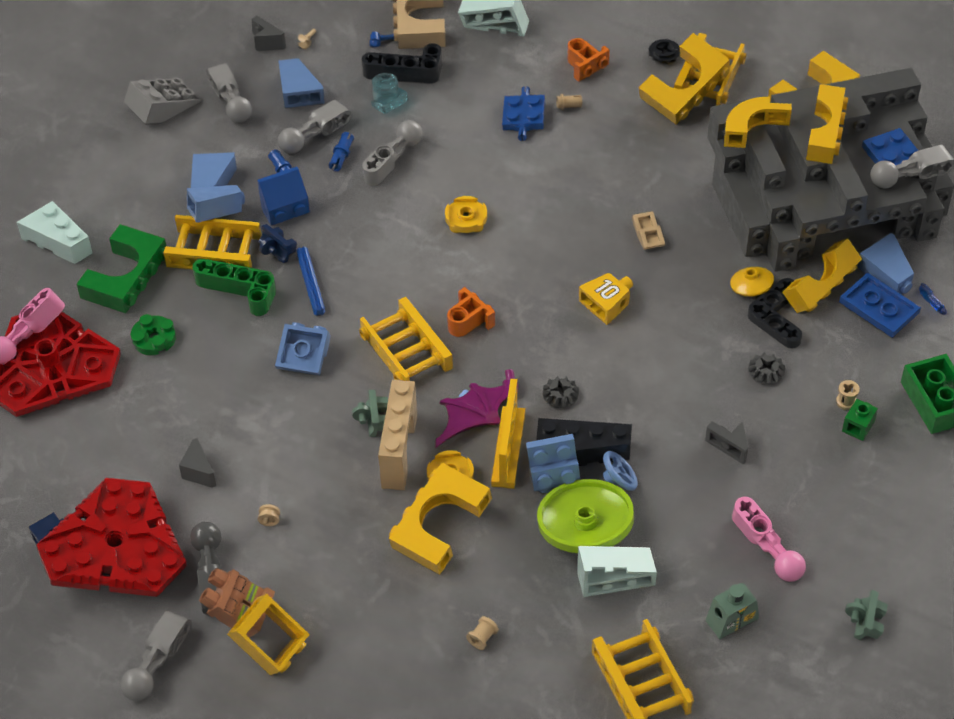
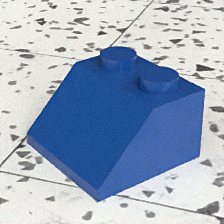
[257,167,310,226]

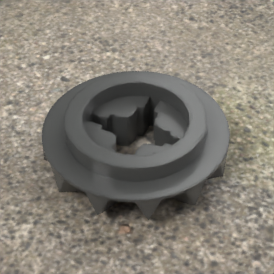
[748,352,785,384]
[543,376,579,408]

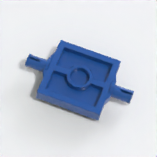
[502,86,545,141]

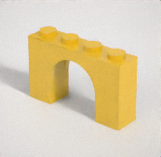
[639,33,730,124]
[768,51,860,102]
[388,463,492,575]

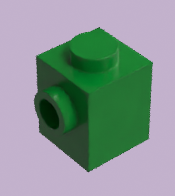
[842,399,878,441]

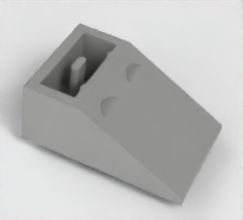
[124,77,201,124]

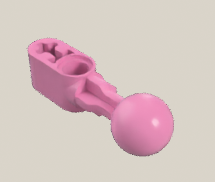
[0,288,65,365]
[732,497,806,582]

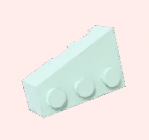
[458,0,529,36]
[17,201,93,264]
[577,546,657,597]

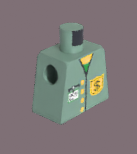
[706,583,759,639]

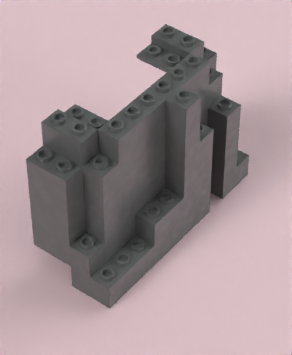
[707,68,954,272]

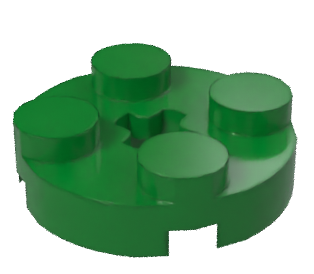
[130,314,176,356]

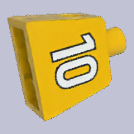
[579,273,633,325]

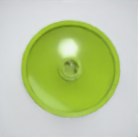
[537,479,634,553]

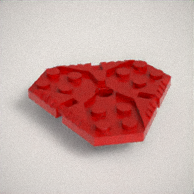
[0,312,121,417]
[36,478,186,597]

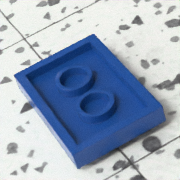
[839,272,921,338]

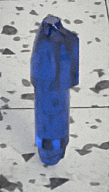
[918,283,947,315]

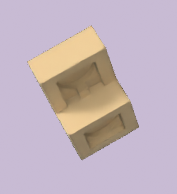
[632,211,665,250]

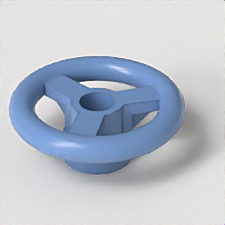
[603,451,638,491]

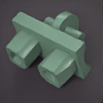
[352,390,388,437]
[845,590,888,640]

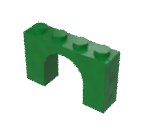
[76,224,167,314]

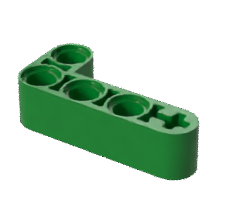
[192,259,276,316]

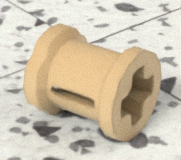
[836,380,860,410]
[466,616,499,650]

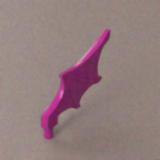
[435,369,518,448]

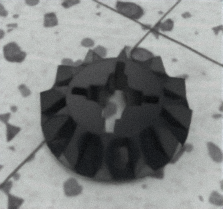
[649,39,680,64]

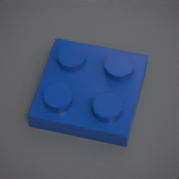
[862,128,918,165]

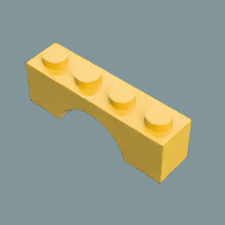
[806,84,848,164]
[782,238,862,313]

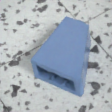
[279,58,325,108]
[191,152,237,188]
[187,185,245,222]
[857,233,914,294]

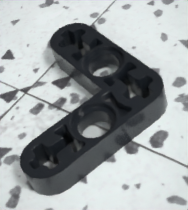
[748,278,802,348]

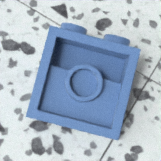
[275,322,331,376]
[526,434,580,493]

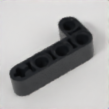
[362,43,442,84]

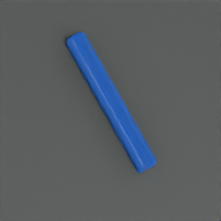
[296,247,325,316]

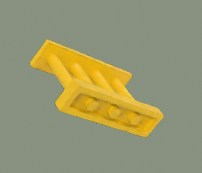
[674,33,747,106]
[164,215,261,270]
[359,296,453,381]
[592,619,694,719]

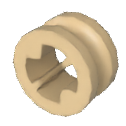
[258,504,280,526]

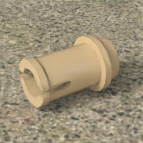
[556,94,582,110]

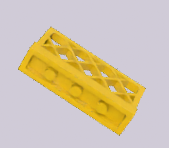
[491,379,525,489]

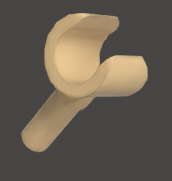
[298,29,316,49]

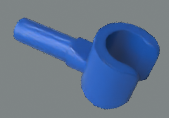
[370,31,394,47]

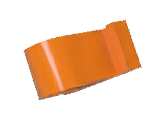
[567,38,610,82]
[447,287,495,337]

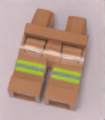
[199,568,275,638]

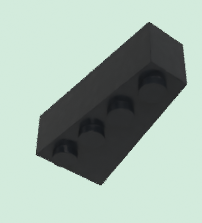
[536,418,632,466]

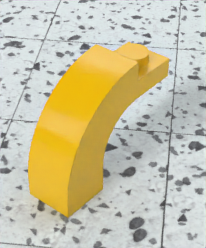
[724,97,792,148]

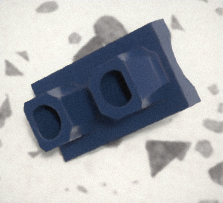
[258,224,297,263]

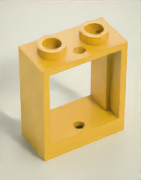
[227,593,310,675]

